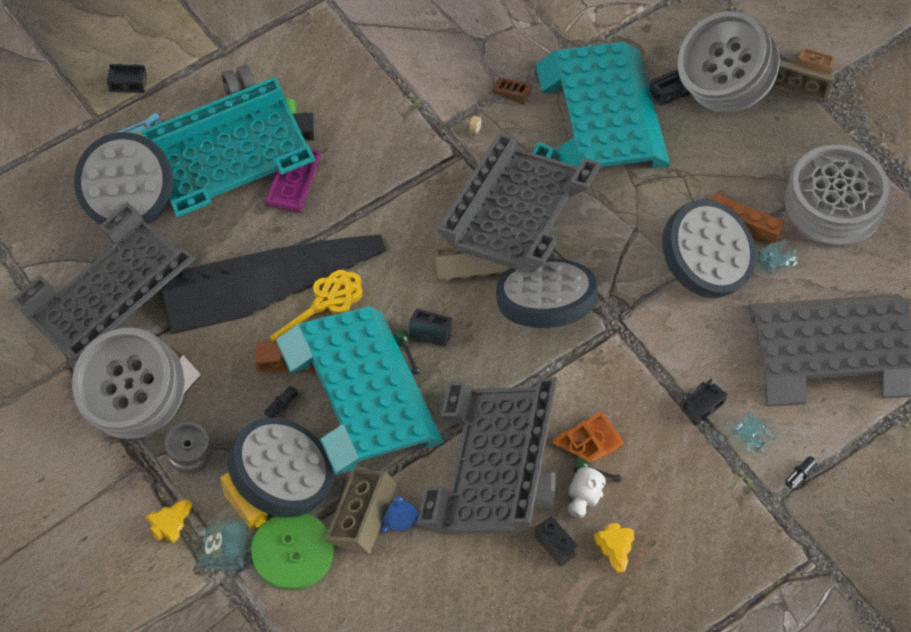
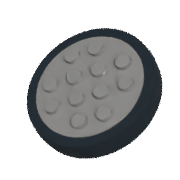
[74,132,174,225]
[662,200,756,298]
[496,258,598,328]
[227,418,333,518]

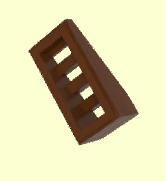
[492,77,532,105]

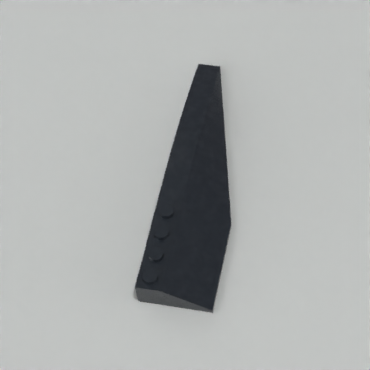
[161,234,386,334]

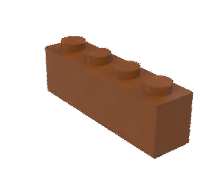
[712,190,785,247]
[255,341,317,373]

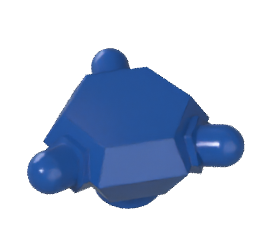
[379,496,419,533]

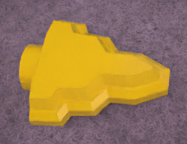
[145,499,193,544]
[593,523,634,573]

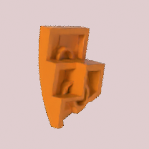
[552,410,625,463]

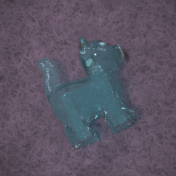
[758,239,798,274]
[733,411,776,453]

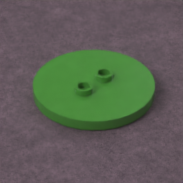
[251,514,334,590]

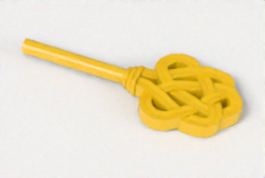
[269,270,363,343]

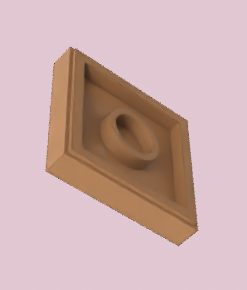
[796,48,836,74]

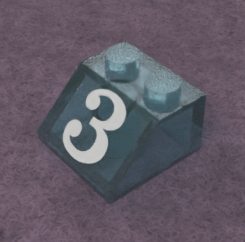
[203,520,247,569]

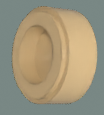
[469,116,481,135]

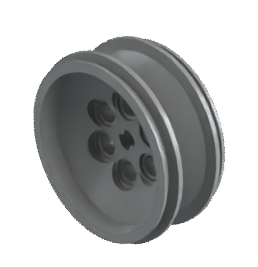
[678,11,780,113]
[785,145,890,246]
[72,327,185,439]

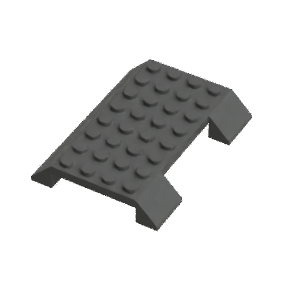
[438,133,601,273]
[11,202,195,362]
[749,294,911,407]
[417,377,558,534]

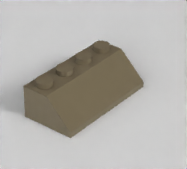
[772,60,835,103]
[433,247,511,281]
[325,470,397,554]

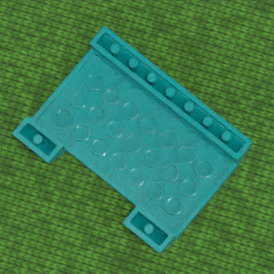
[536,42,670,169]
[140,76,316,218]
[276,306,444,475]

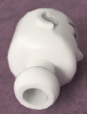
[567,467,606,518]

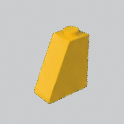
[220,472,268,530]

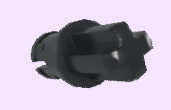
[264,386,298,418]
[785,456,818,489]

